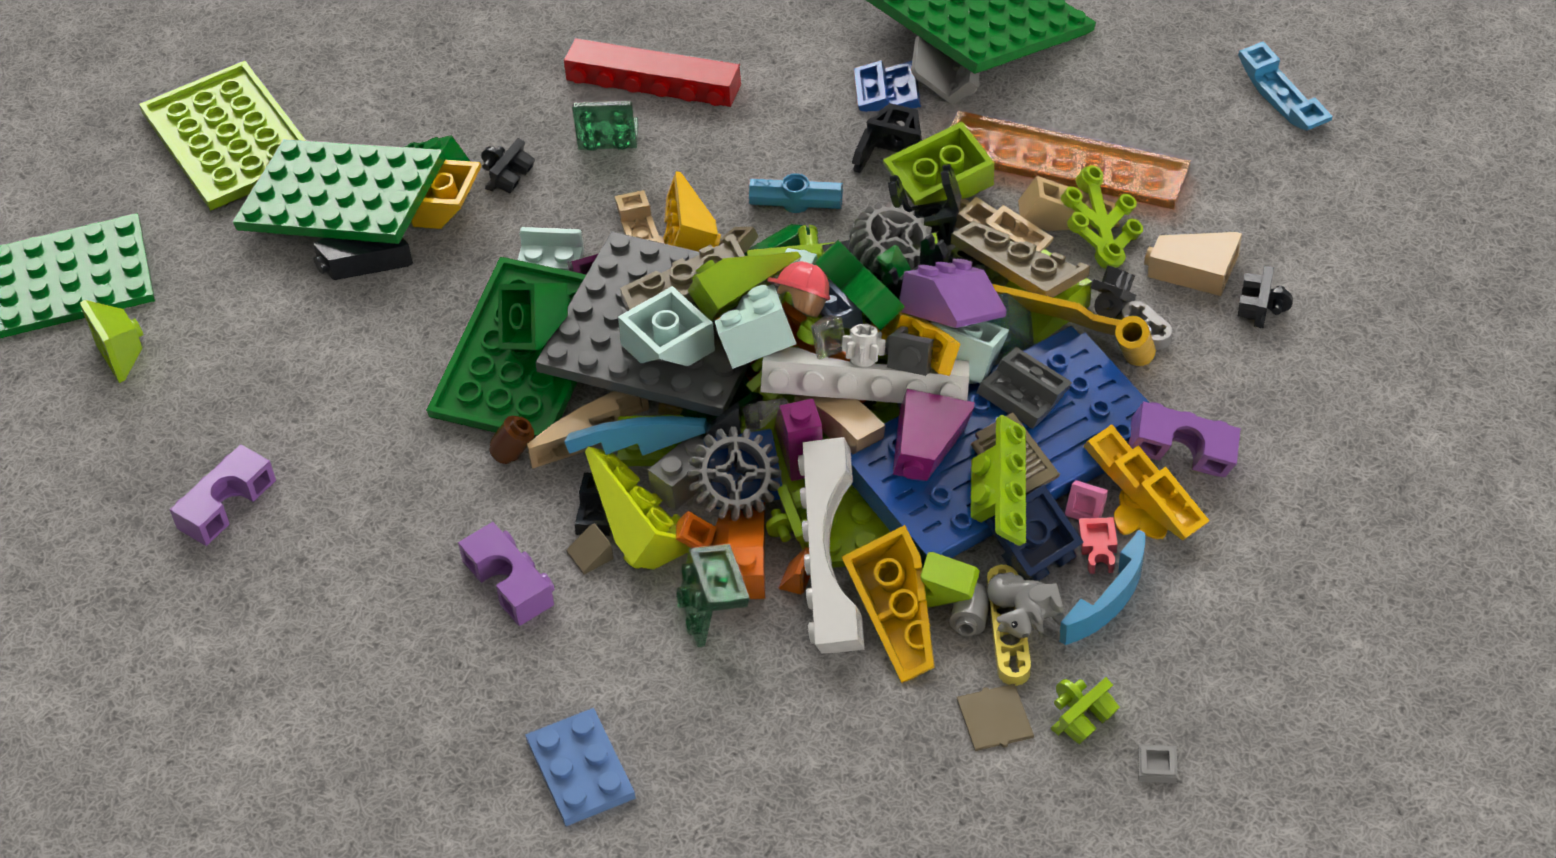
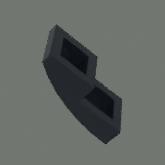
[575,472,611,536]

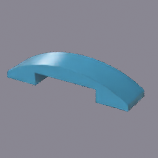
[1238,41,1333,131]
[1059,530,1145,645]

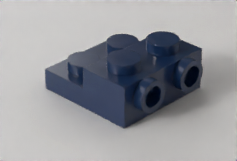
[986,485,1084,581]

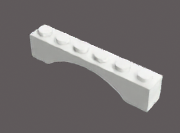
[761,347,969,403]
[798,437,865,654]

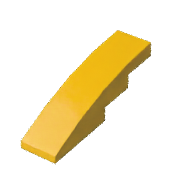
[870,312,960,376]
[1083,425,1210,541]

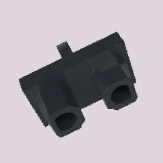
[481,138,535,194]
[1091,265,1137,319]
[1237,266,1293,328]

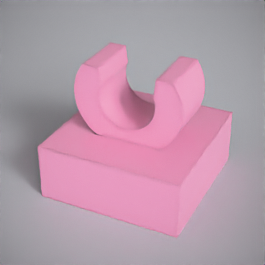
[1065,480,1108,520]

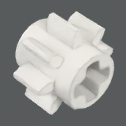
[842,324,886,367]

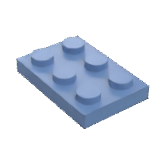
[525,708,636,826]

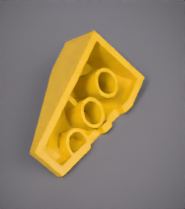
[663,171,721,252]
[842,525,935,683]

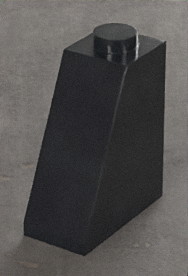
[313,237,413,280]

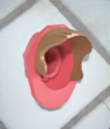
[768,261,830,318]

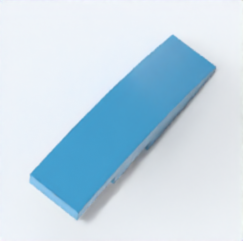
[564,416,708,456]

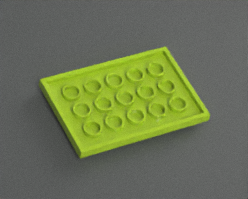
[139,60,306,211]

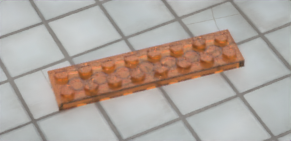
[950,110,1191,210]

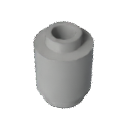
[949,583,990,636]

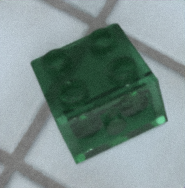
[572,101,639,151]
[676,544,750,647]

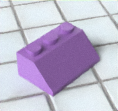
[900,259,1007,328]

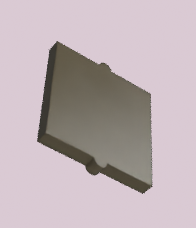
[957,684,1034,751]

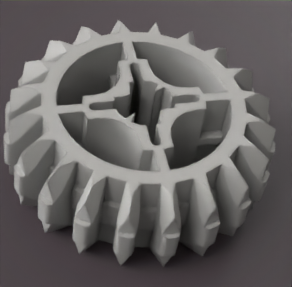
[849,202,935,280]
[687,427,781,521]

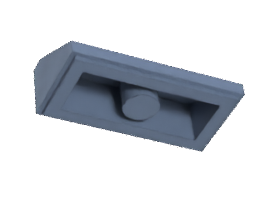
[820,279,863,329]

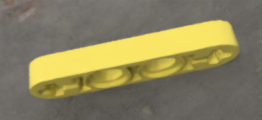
[987,564,1031,686]

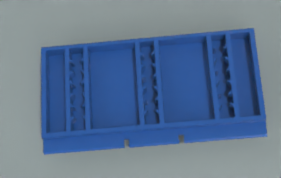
[851,326,1149,568]

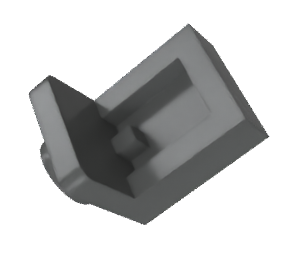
[885,326,934,376]

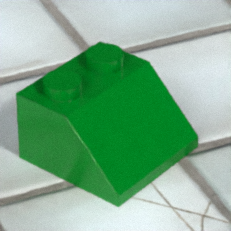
[498,283,569,350]

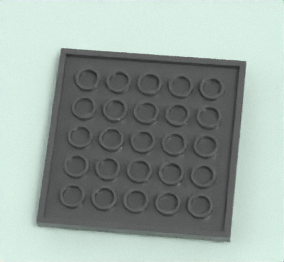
[536,231,786,416]

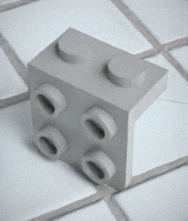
[911,36,980,104]

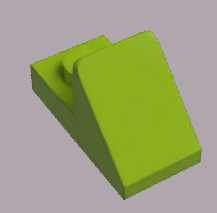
[921,552,980,608]

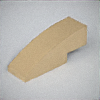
[794,395,885,454]

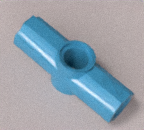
[749,173,843,213]

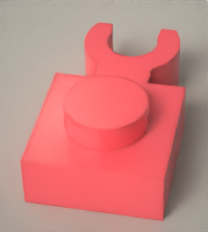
[1078,517,1118,574]

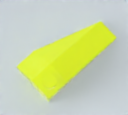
[585,446,694,570]

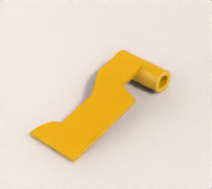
[992,284,1156,366]

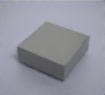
[1138,744,1177,783]

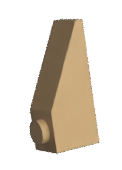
[1018,176,1120,231]

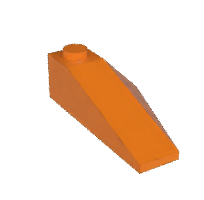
[695,502,765,601]

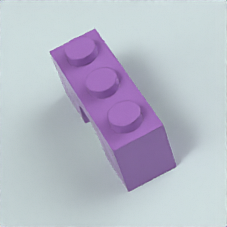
[1128,401,1241,477]
[170,444,276,546]
[458,522,555,626]

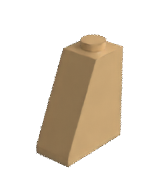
[1144,232,1242,296]

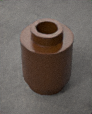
[489,416,534,464]

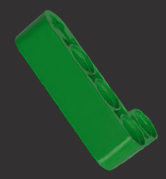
[814,240,905,331]

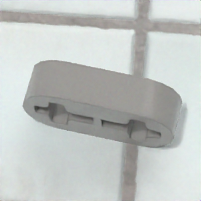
[1121,301,1173,350]

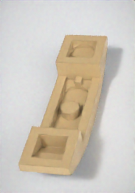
[614,190,664,243]

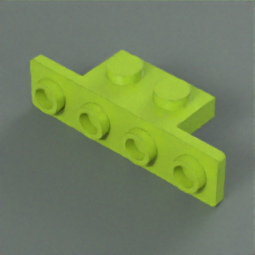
[971,415,1026,546]

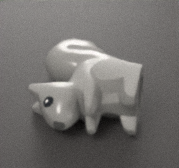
[987,572,1064,638]

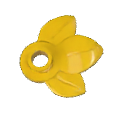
[1114,490,1168,539]

